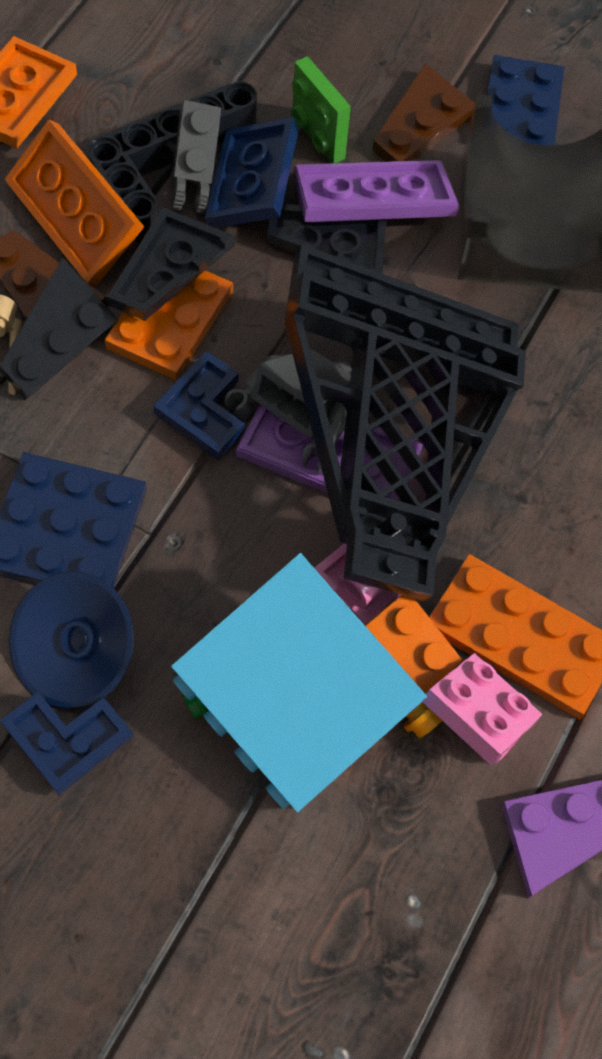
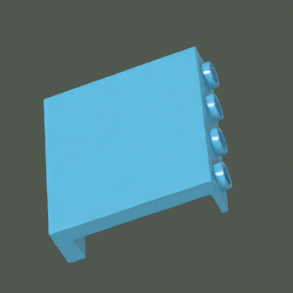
[171,553,428,813]

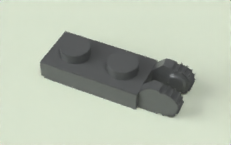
[171,100,221,215]

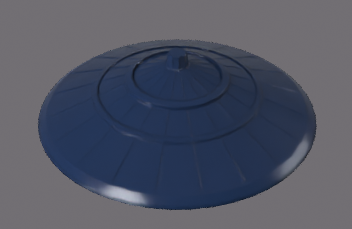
[9,571,134,709]

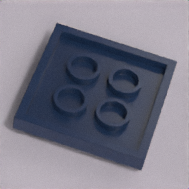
[0,452,147,588]

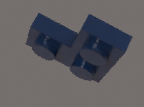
[153,351,245,460]
[0,692,133,796]

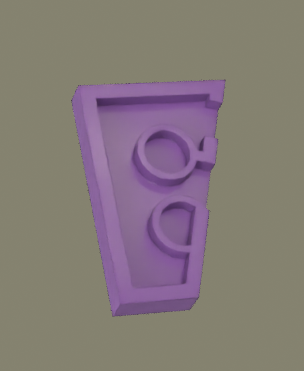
[501,780,602,898]

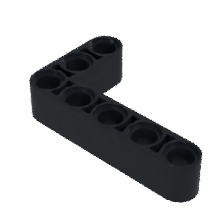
[87,81,257,243]

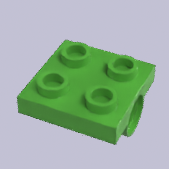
[291,56,351,164]

